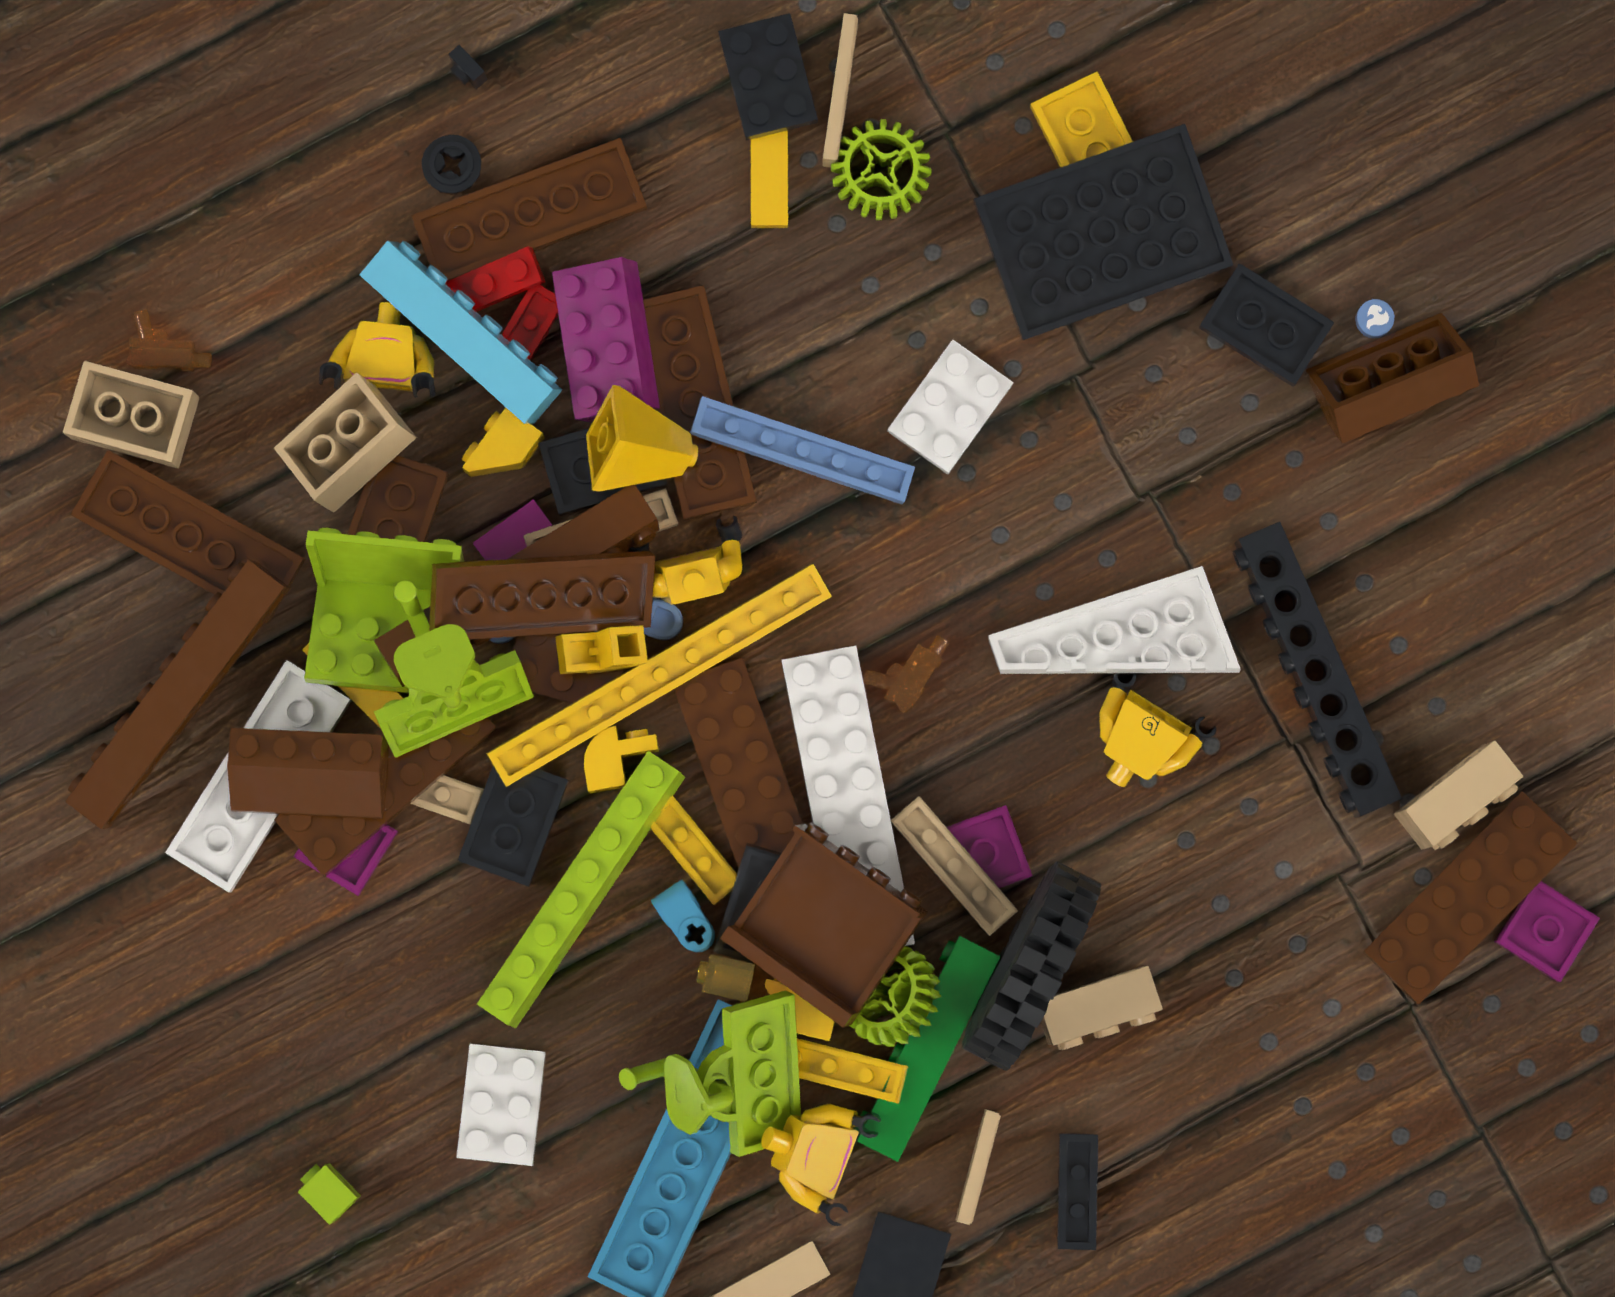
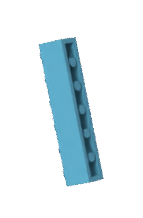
[360,241,562,424]

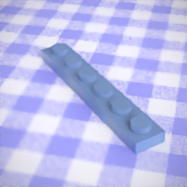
[690,396,915,504]

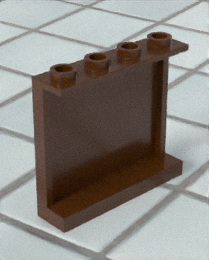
[720,823,928,1028]

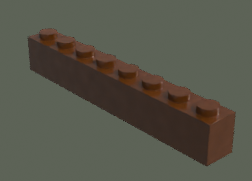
[374,485,660,687]
[65,560,291,829]

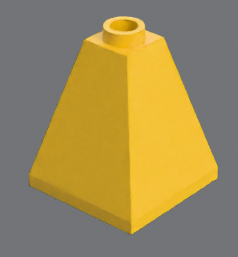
[586,385,698,492]

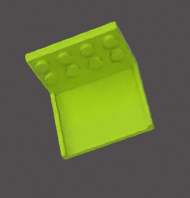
[304,528,464,693]

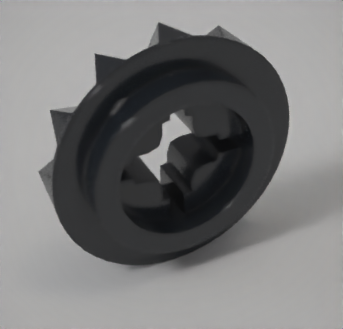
[422,135,482,195]

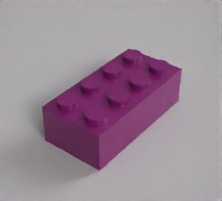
[552,257,660,423]

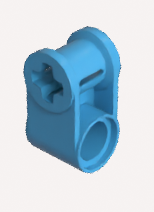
[651,879,715,952]

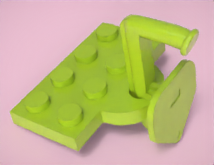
[374,580,534,758]
[619,990,801,1157]

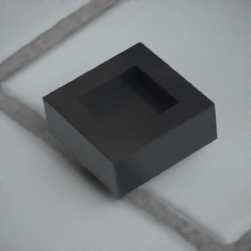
[448,45,487,90]

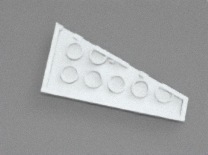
[988,566,1240,674]

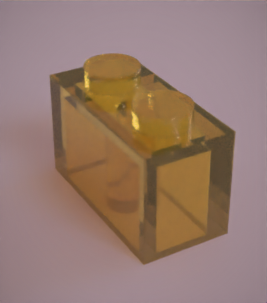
[696,954,756,1002]

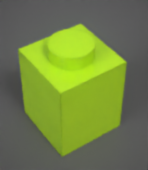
[298,1163,361,1225]

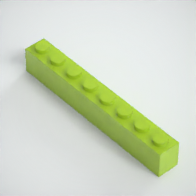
[477,751,686,1028]

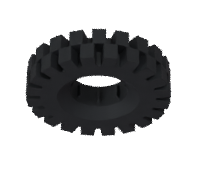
[962,861,1101,1071]

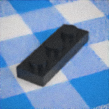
[1057,1133,1098,1250]

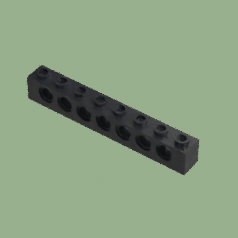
[1232,522,1402,818]

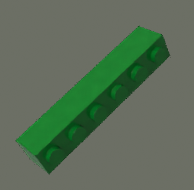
[854,936,1001,1162]

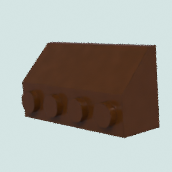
[1306,313,1479,444]
[227,728,389,819]

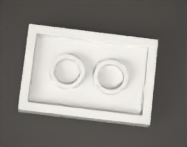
[887,340,1014,474]
[456,1044,546,1166]

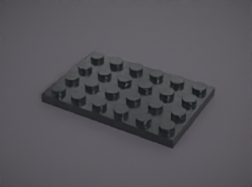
[973,124,1233,340]

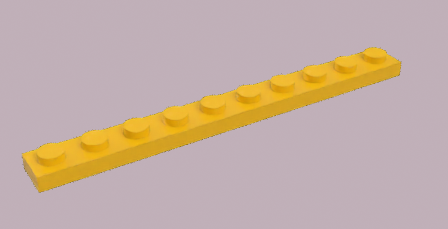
[486,564,832,787]

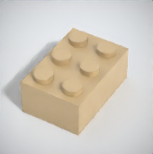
[63,361,200,469]
[274,373,417,513]
[1394,741,1524,850]
[1041,966,1163,1050]

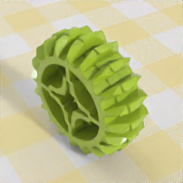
[831,119,932,220]
[849,946,942,1047]

